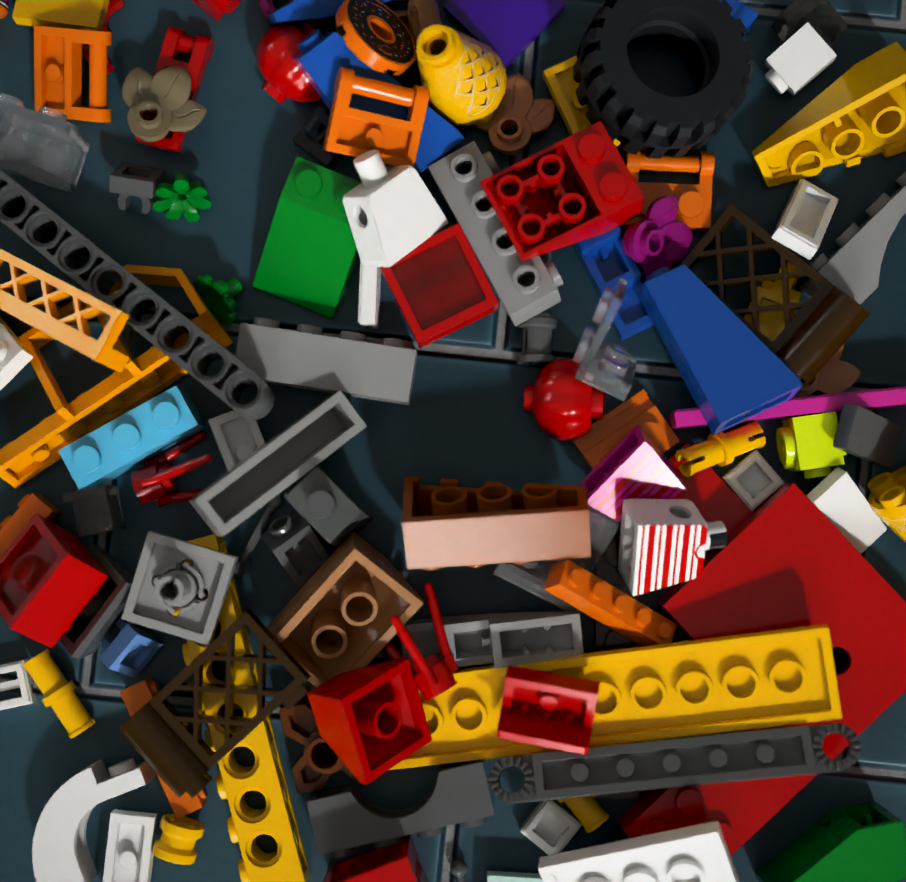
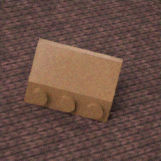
[266,531,424,687]

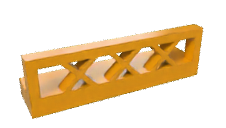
[0,249,130,373]

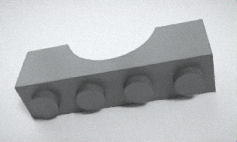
[306,760,495,858]

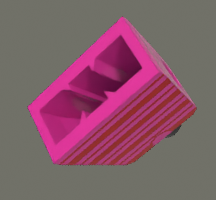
[579,424,688,523]

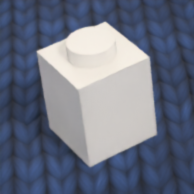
[764,22,837,97]

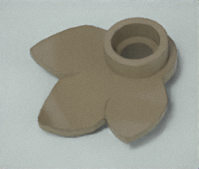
[122,66,207,142]

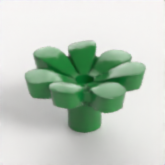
[153,173,211,222]
[193,273,243,326]

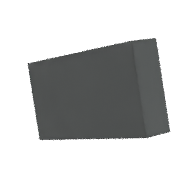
[833,403,903,469]

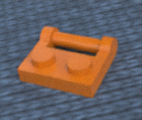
[34,25,112,123]
[323,66,430,167]
[622,149,715,232]

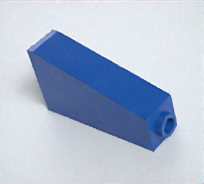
[292,29,465,174]
[640,264,802,435]

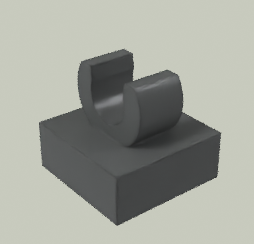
[109,162,165,214]

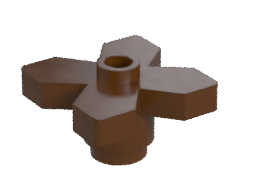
[279,699,384,793]

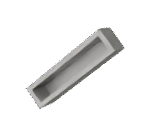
[235,317,418,406]
[189,390,367,537]

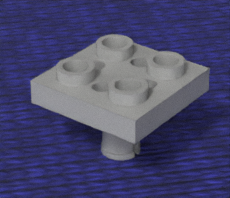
[121,531,238,646]

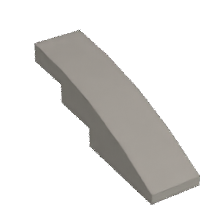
[401,611,584,668]

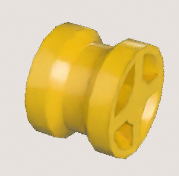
[152,814,205,865]

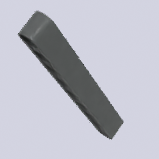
[0,169,274,420]

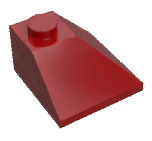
[307,658,432,784]

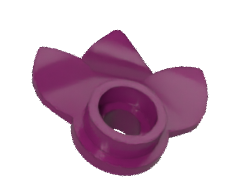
[623,195,693,278]

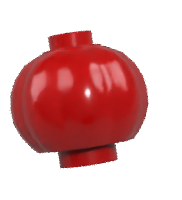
[256,22,320,104]
[524,359,606,441]

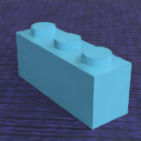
[58,385,207,490]

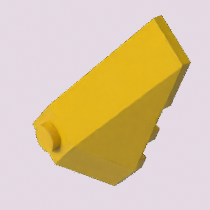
[752,41,906,187]

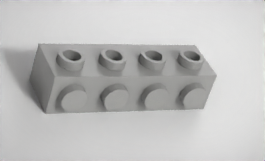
[428,141,564,327]

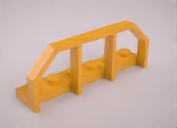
[0,264,233,489]

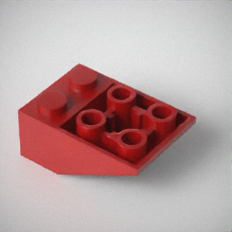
[480,121,644,261]

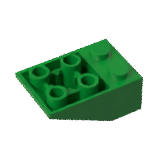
[755,801,906,882]

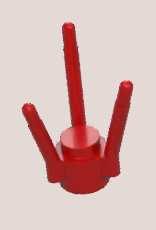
[131,431,212,507]
[383,582,459,701]

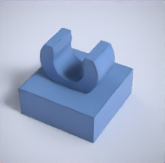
[99,620,163,678]

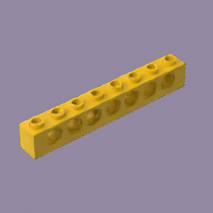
[172,534,310,882]

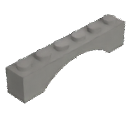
[798,171,906,304]

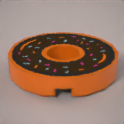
[335,0,416,75]

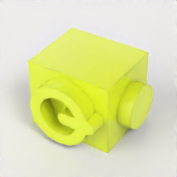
[776,411,847,479]

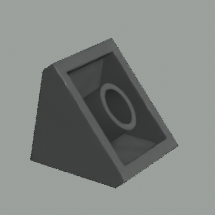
[59,542,135,659]

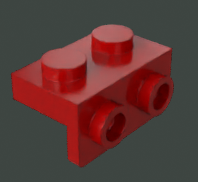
[496,665,600,754]

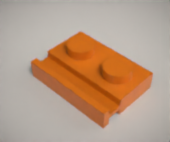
[572,389,680,470]

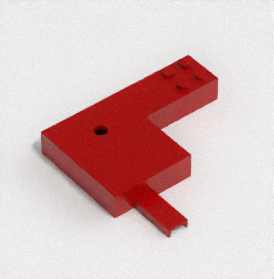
[617,443,906,856]

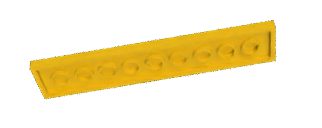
[389,624,842,770]

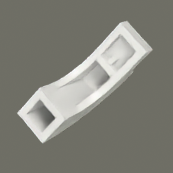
[32,758,155,882]

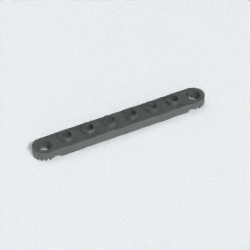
[489,723,861,804]

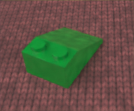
[252,156,362,320]

